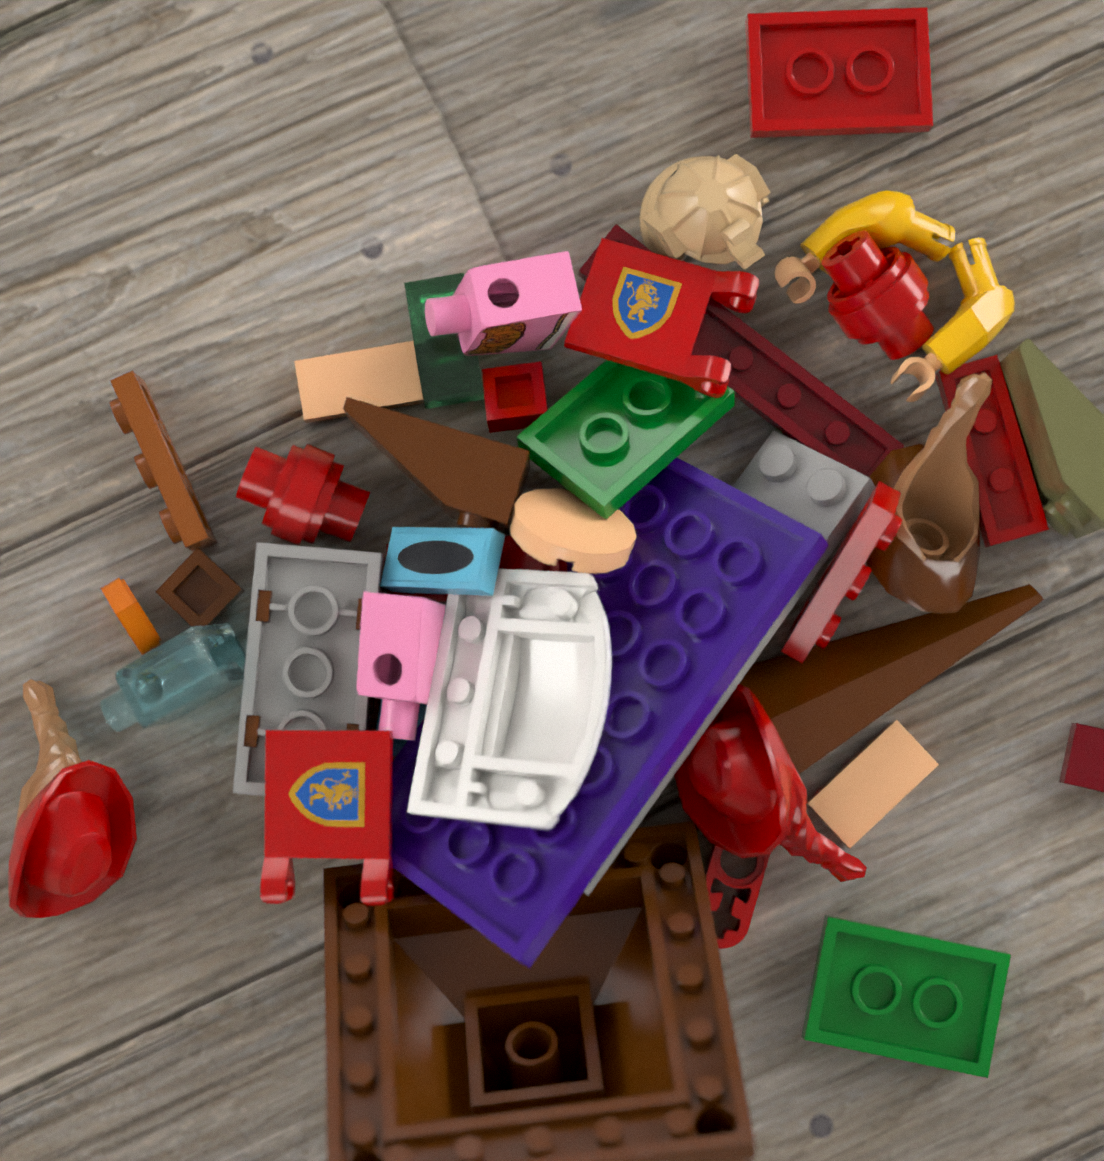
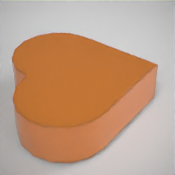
[101,578,162,656]

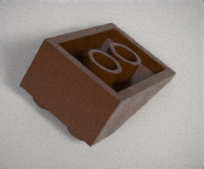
[343,397,530,536]

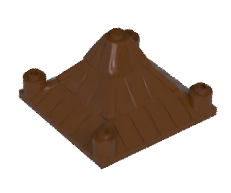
[323,821,756,1161]

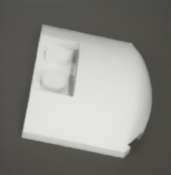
[407,569,611,830]

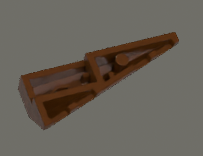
[739,584,1044,774]

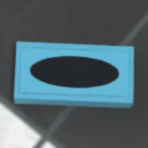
[380,527,505,596]

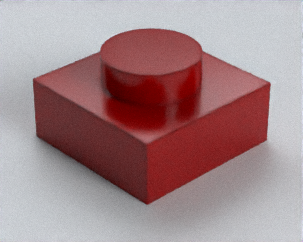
[482,361,548,433]

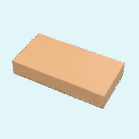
[294,341,425,423]
[807,720,939,848]

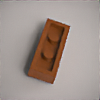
[109,370,218,552]

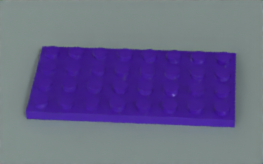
[392,457,829,968]

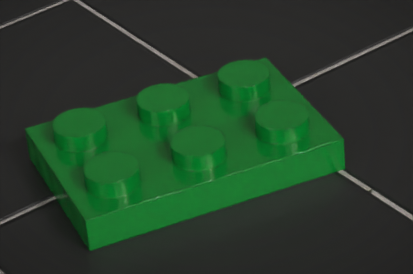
[517,360,735,520]
[801,915,1011,1078]

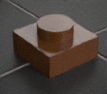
[155,547,245,635]

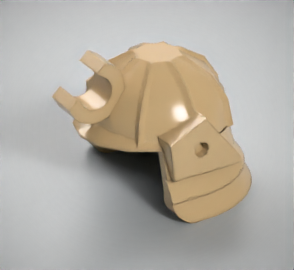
[640,154,771,269]

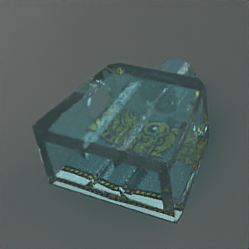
[100,623,246,732]

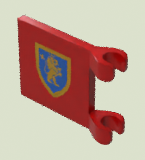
[564,238,759,398]
[260,730,395,906]

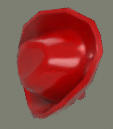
[674,684,867,882]

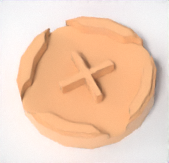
[510,488,636,574]

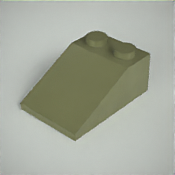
[1000,338,1104,539]

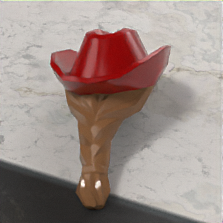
[8,679,137,918]

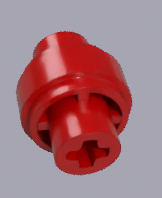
[821,230,934,360]
[235,444,370,546]

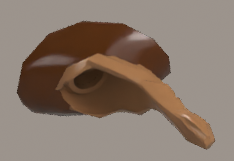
[865,373,992,614]

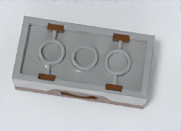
[233,542,386,796]

